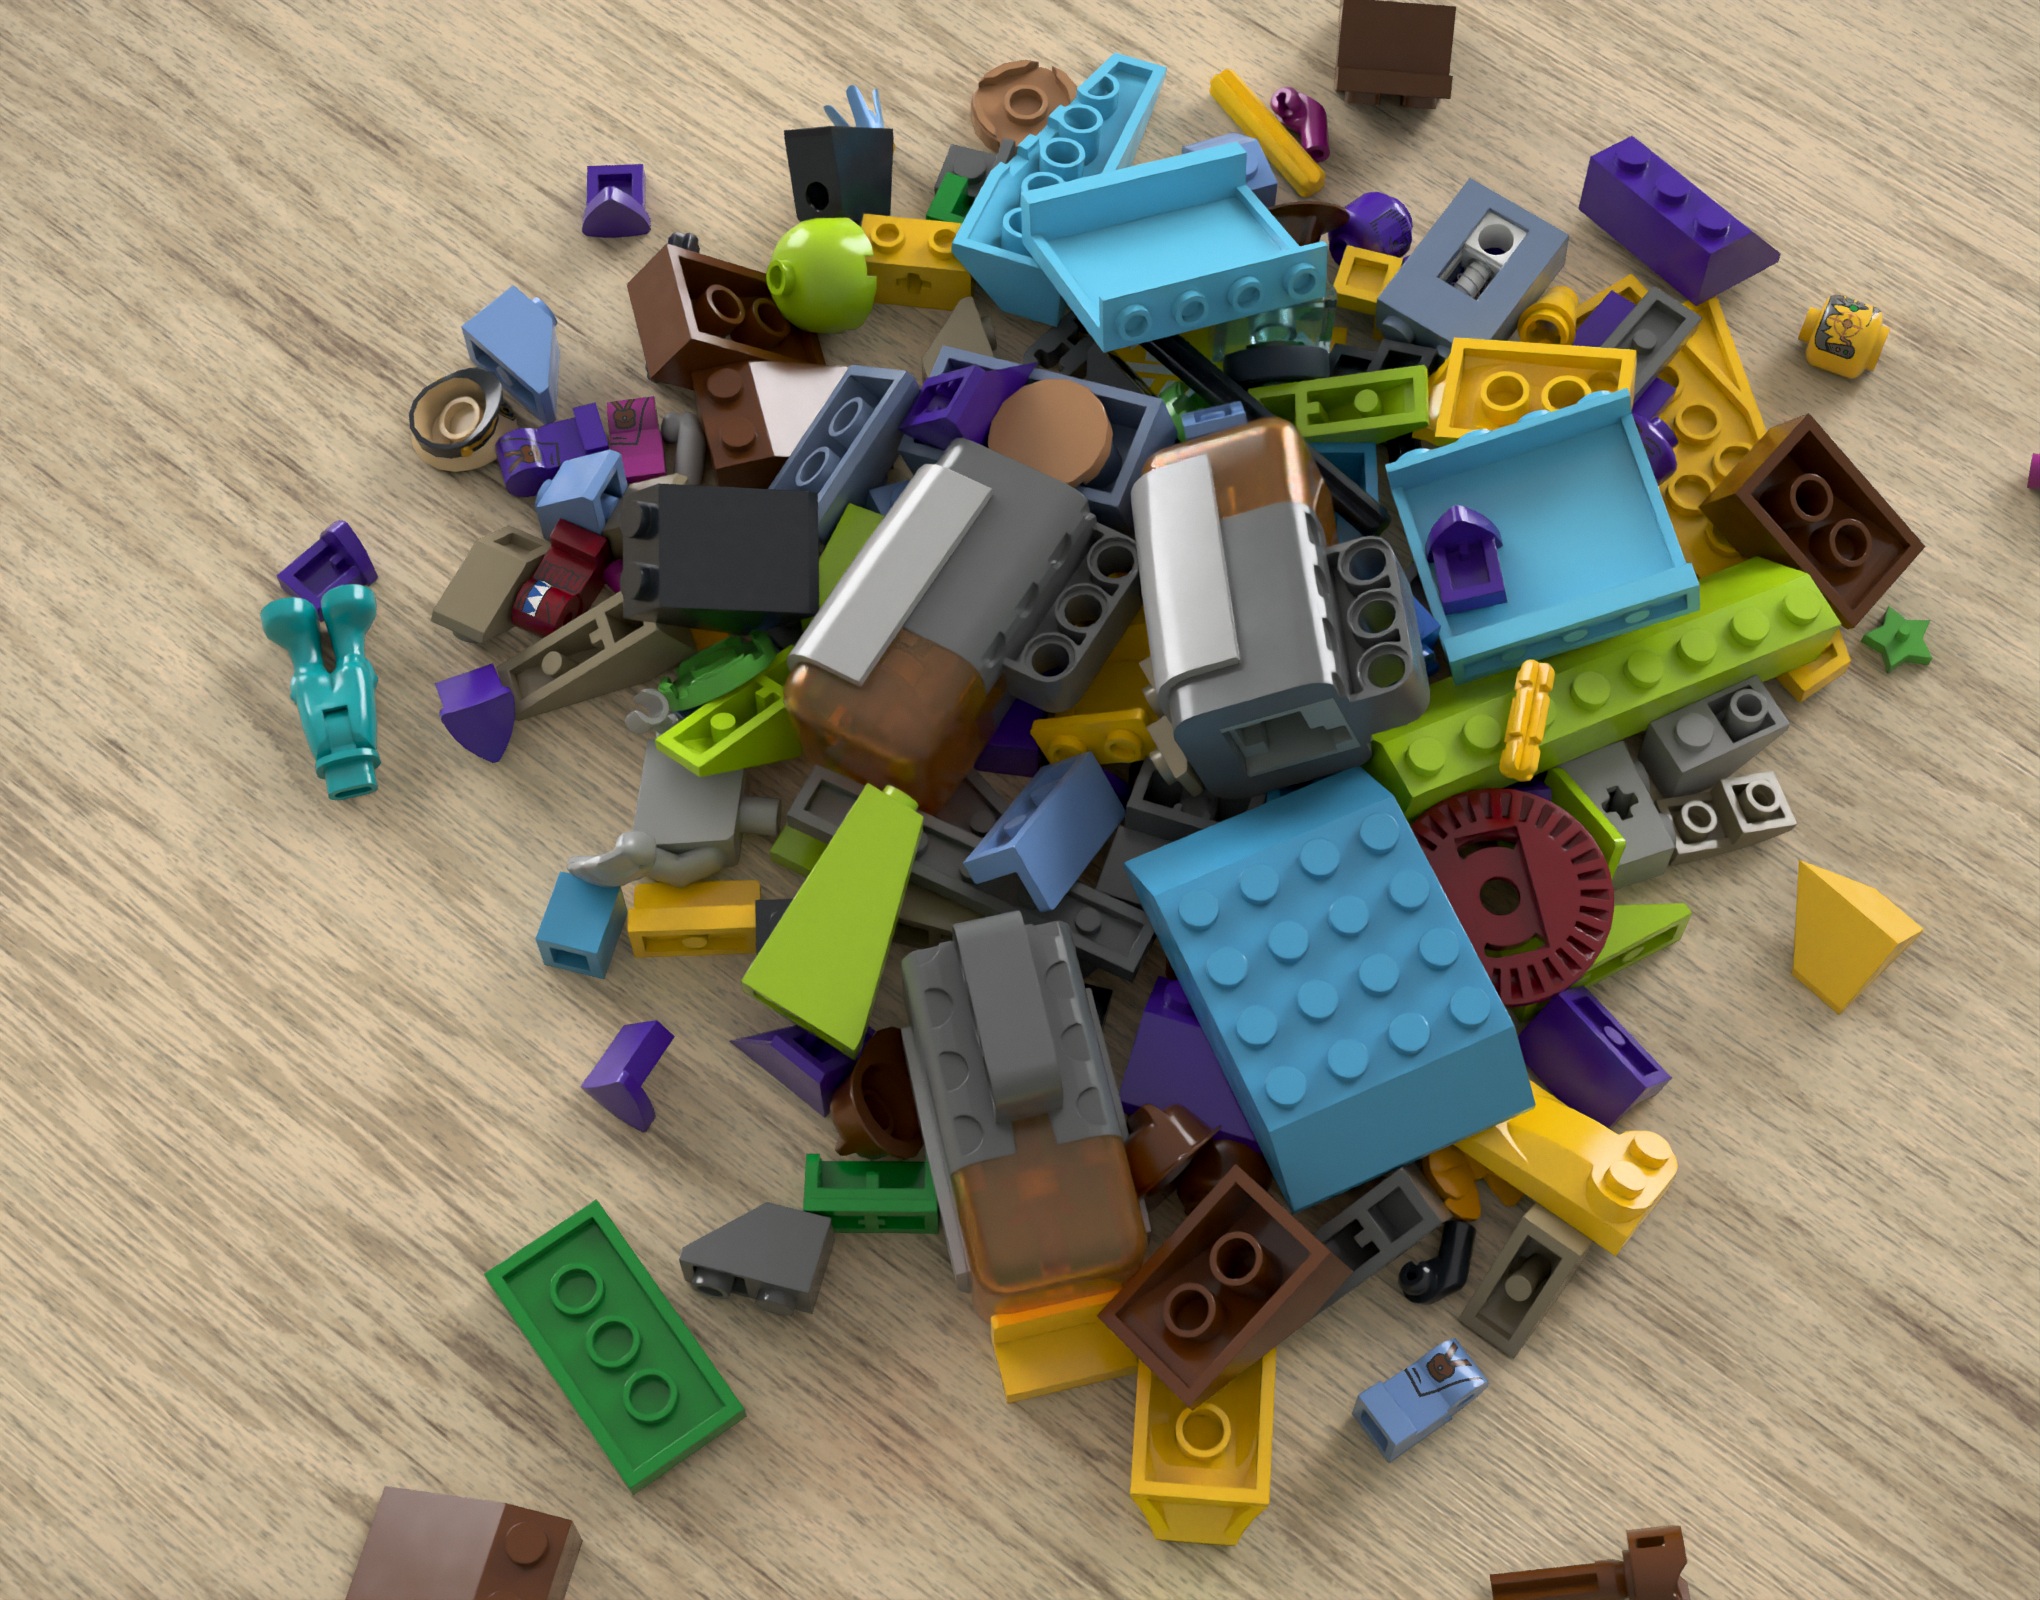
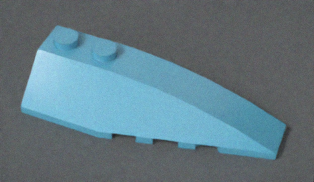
[951,53,1167,327]

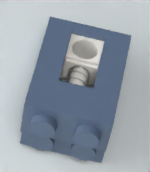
[1376,178,1569,370]

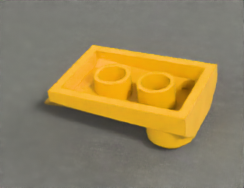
[1412,337,1637,446]
[1453,1079,1678,1257]
[1130,1346,1277,1546]

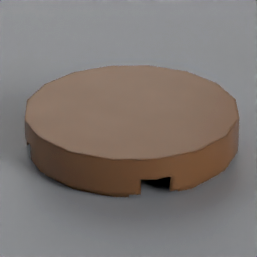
[971,60,1077,156]
[988,379,1113,488]

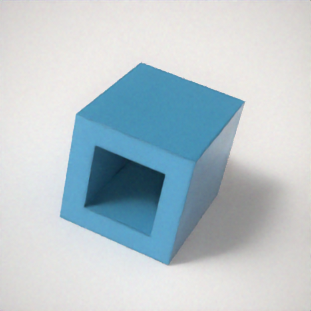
[535,871,628,979]

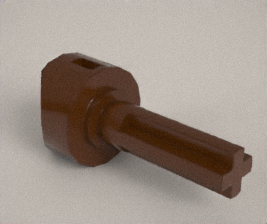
[1490,1525,1691,1600]

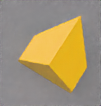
[1790,859,1924,1015]

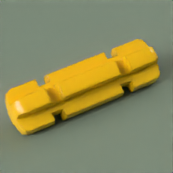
[1499,660,1555,782]

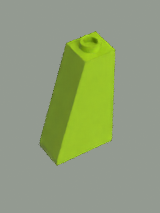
[741,783,924,1060]

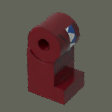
[511,518,613,639]

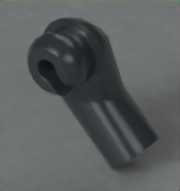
[1398,1221,1477,1305]

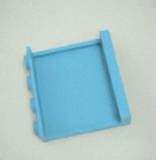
[1021,142,1328,353]
[1385,388,1700,686]

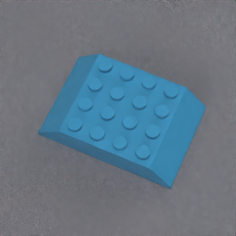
[1123,766,1536,1215]

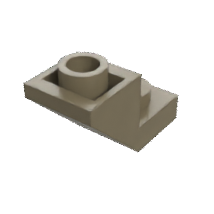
[431,525,551,644]

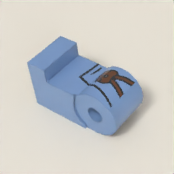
[1352,1338,1490,1463]

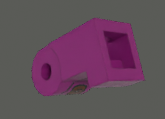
[607,396,667,484]

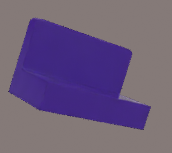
[1518,985,1672,1130]

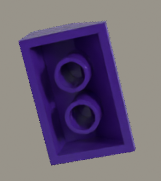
[1578,136,1781,306]
[1119,976,1263,1154]

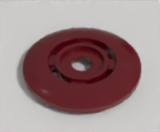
[1410,788,1614,1008]

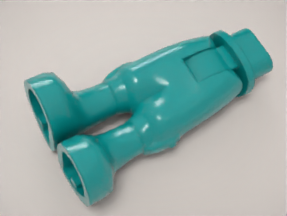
[260,584,382,801]

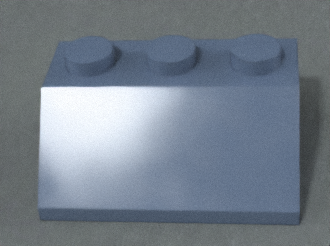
[768,365,920,555]

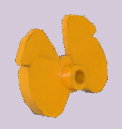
[1422,1145,1525,1221]

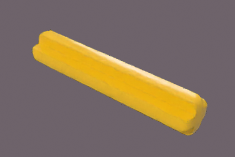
[1209,69,1326,198]

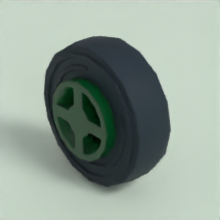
[1223,341,1330,392]

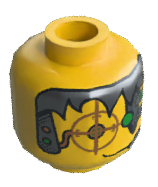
[1798,294,1890,379]

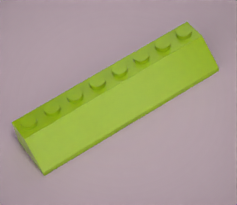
[1360,556,1841,826]

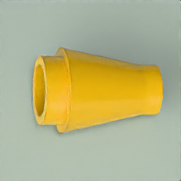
[1517,285,1579,345]

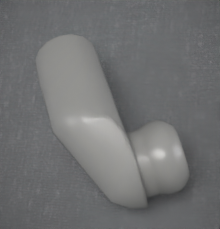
[661,411,707,486]

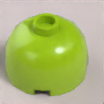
[766,218,877,334]

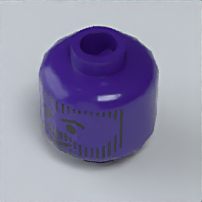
[1328,192,1413,266]

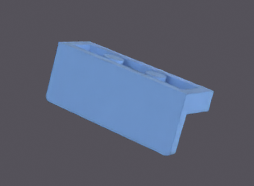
[963,751,1126,913]

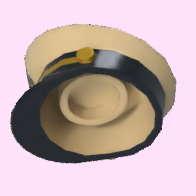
[409,367,518,472]

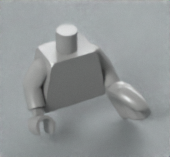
[566,688,782,888]

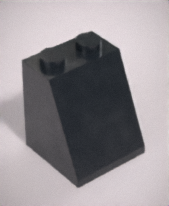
[620,483,819,636]

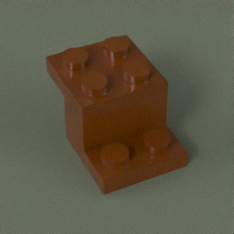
[1333,0,1456,109]

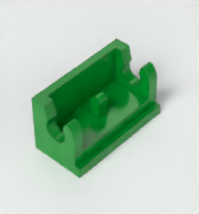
[803,1154,939,1234]

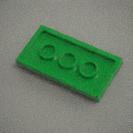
[484,1199,747,1496]

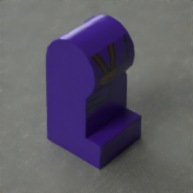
[495,402,609,497]

